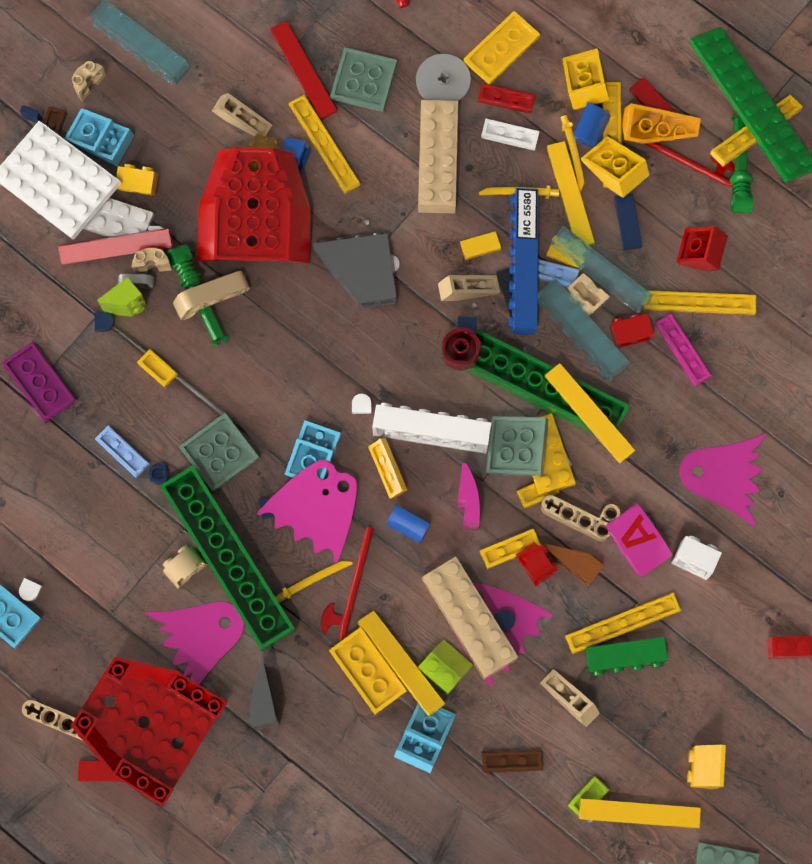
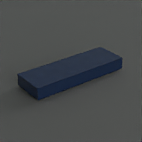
[614,194,642,251]

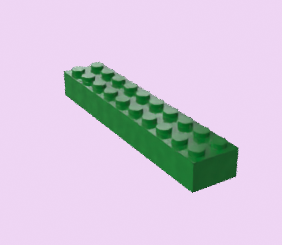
[441,322,630,436]
[160,465,296,652]

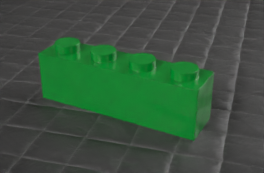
[584,637,668,676]

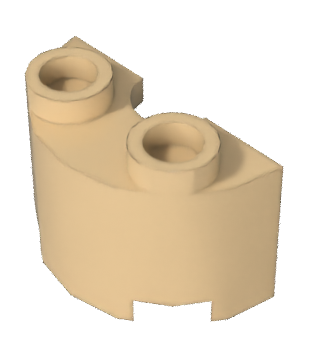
[72,61,106,102]
[132,248,172,274]
[567,273,610,316]
[163,545,208,589]

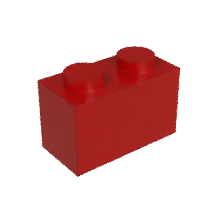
[610,313,654,349]
[767,636,812,659]

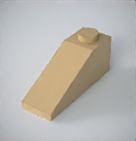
[212,93,272,140]
[438,275,500,301]
[540,669,600,727]

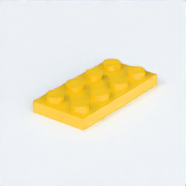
[463,11,540,85]
[532,414,576,496]
[329,627,407,715]

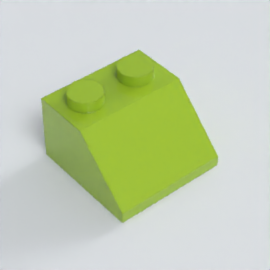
[97,277,146,317]
[418,640,474,695]

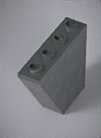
[313,232,397,308]

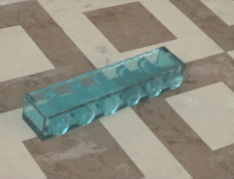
[90,0,190,85]
[551,226,652,313]
[537,279,630,382]

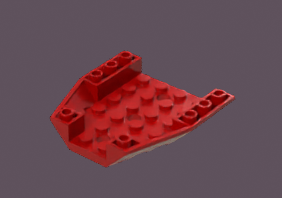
[197,147,311,264]
[71,657,228,807]

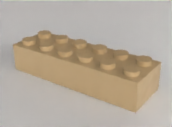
[418,100,458,214]
[422,557,518,680]

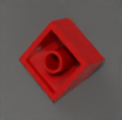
[676,226,728,271]

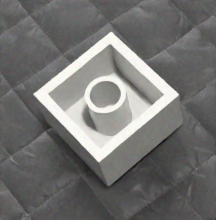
[671,536,722,580]

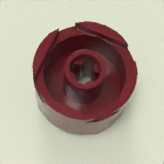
[442,327,481,371]

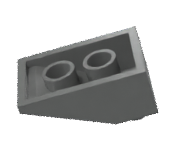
[247,662,280,730]

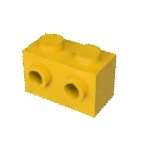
[116,164,158,196]

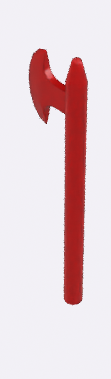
[645,142,735,187]
[320,527,374,642]

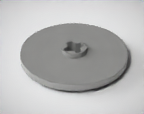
[416,54,471,102]

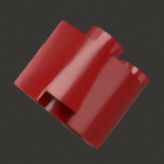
[515,542,558,587]

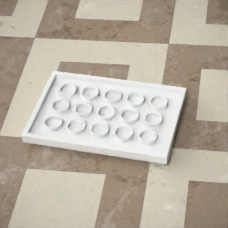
[0,121,121,240]

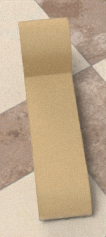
[173,271,250,320]
[541,495,620,542]
[22,700,83,741]

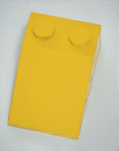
[562,48,609,110]
[581,136,649,198]
[687,745,726,789]

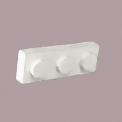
[481,119,540,151]

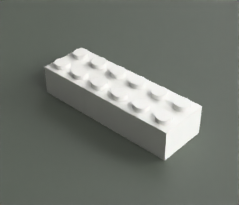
[372,403,491,454]

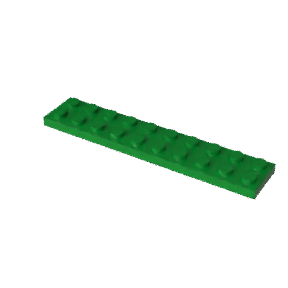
[689,27,812,183]

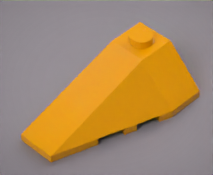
[622,103,701,144]

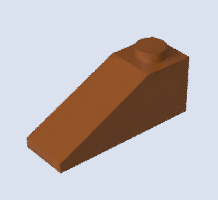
[544,544,604,587]

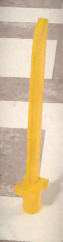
[560,115,584,192]
[479,185,559,199]
[275,561,353,603]

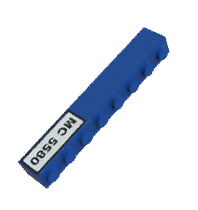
[508,188,538,335]

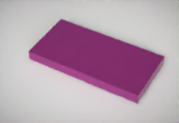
[1,341,77,423]

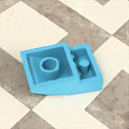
[64,108,134,167]
[284,420,342,480]
[394,703,456,773]

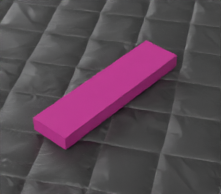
[655,313,712,386]

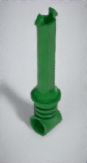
[730,114,753,214]
[167,244,229,347]

